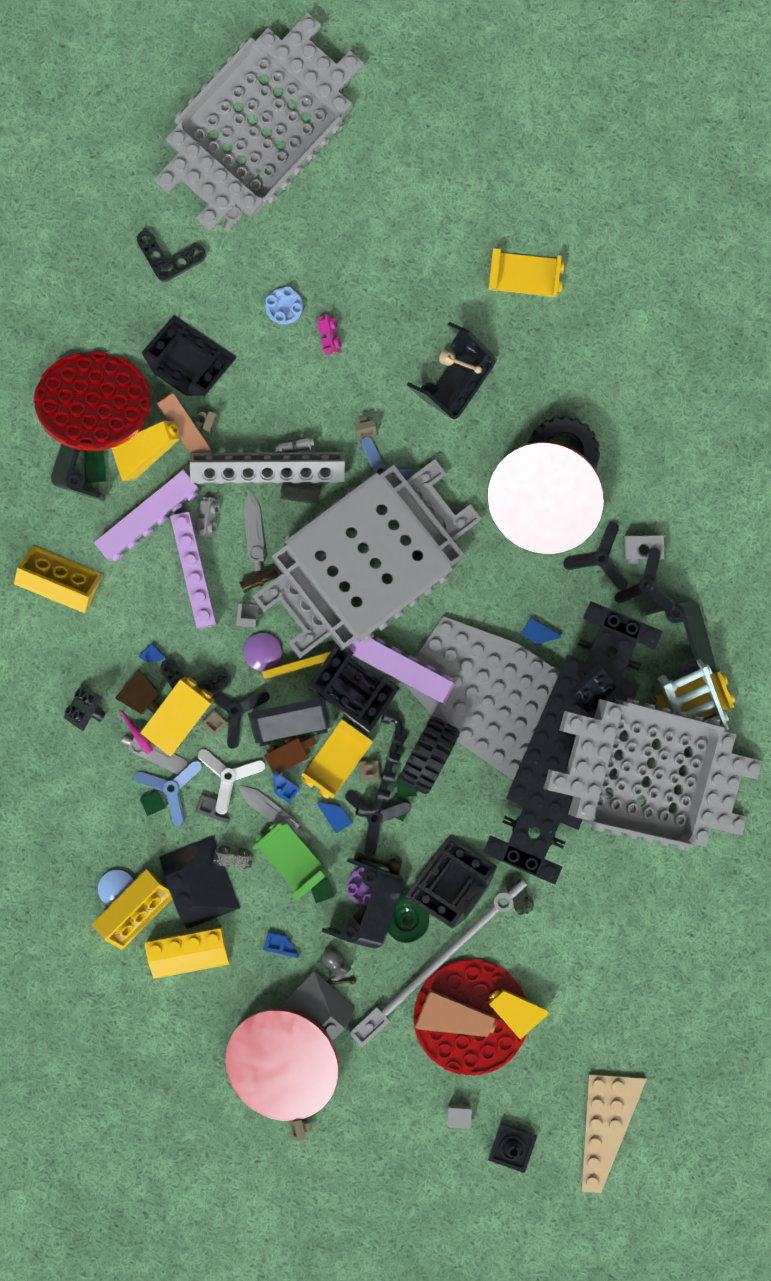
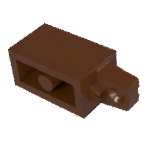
[264,736,318,773]

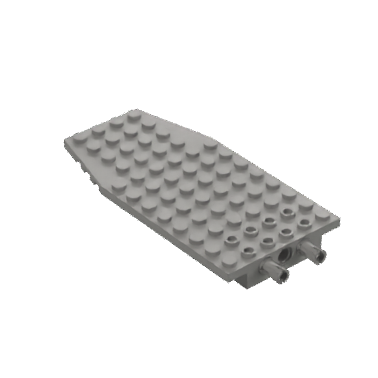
[404,616,628,826]

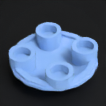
[265,286,303,325]
[98,870,134,906]

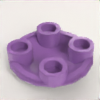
[244,633,282,671]
[347,867,373,906]

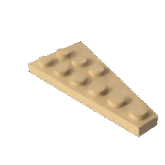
[581,1074,647,1193]

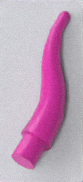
[120,711,153,754]

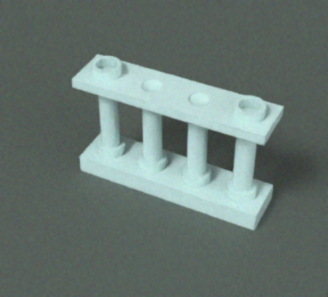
[658,659,729,748]

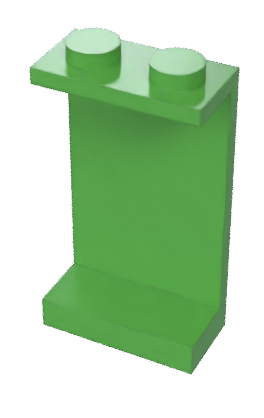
[252,820,330,901]

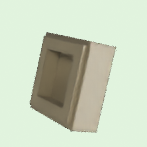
[201,709,228,737]

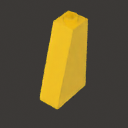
[111,421,180,481]

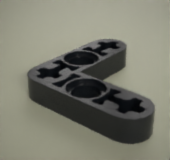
[137,231,206,282]
[160,659,231,697]

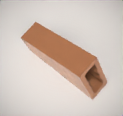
[155,390,212,453]
[415,989,497,1037]

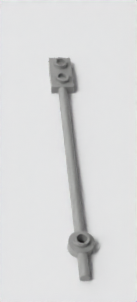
[349,880,527,1047]

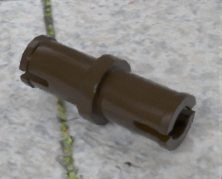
[239,566,279,593]

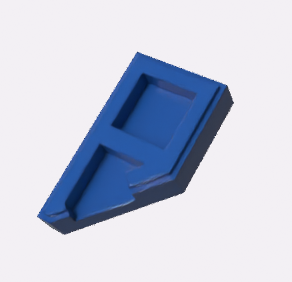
[521,618,561,644]
[273,771,300,804]
[317,802,352,833]
[264,931,299,958]

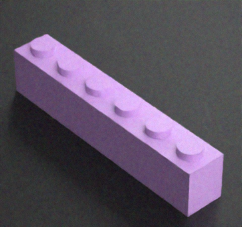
[94,470,199,562]
[170,512,217,629]
[347,637,455,705]

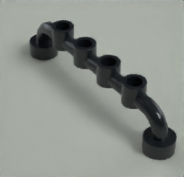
[355,708,406,817]

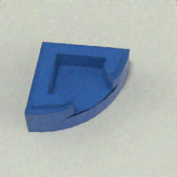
[138,643,165,662]

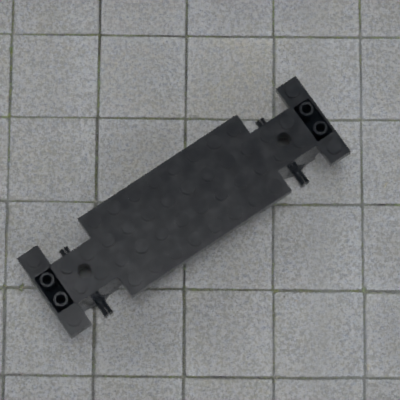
[483,601,663,885]

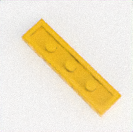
[262,652,331,679]

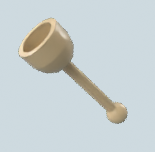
[439,349,482,373]

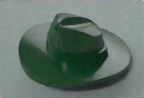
[388,893,429,943]

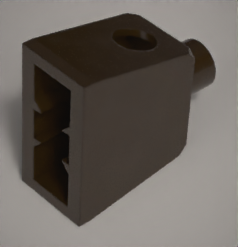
[115,670,161,714]

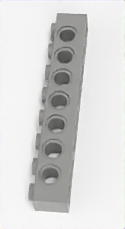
[190,452,345,484]

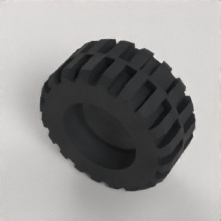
[527,415,600,469]
[399,717,460,794]

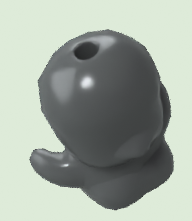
[322,948,352,981]

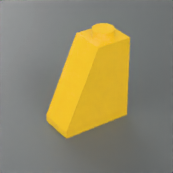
[488,989,549,1039]

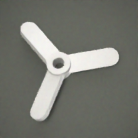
[198,749,265,814]

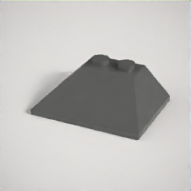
[277,970,355,1042]

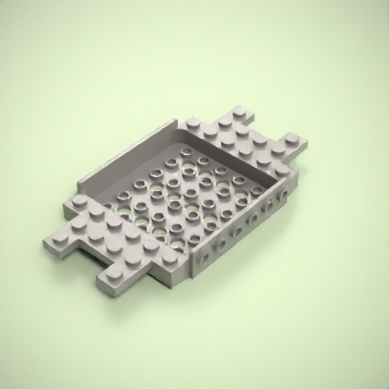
[154,13,364,233]
[252,459,482,658]
[544,698,762,850]

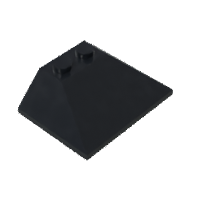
[142,315,237,396]
[308,644,400,733]
[159,836,241,929]
[405,836,497,929]

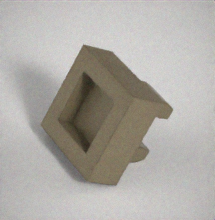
[195,411,218,434]
[355,415,377,440]
[359,760,380,781]
[289,1119,312,1141]

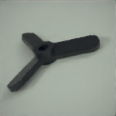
[563,523,628,590]
[614,548,675,612]
[204,686,270,749]
[345,791,411,856]

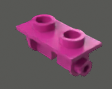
[317,314,342,355]

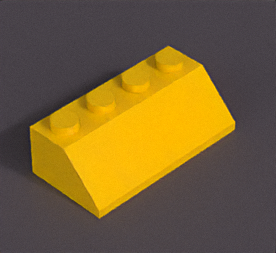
[14,545,103,613]
[92,869,172,950]
[144,926,229,979]

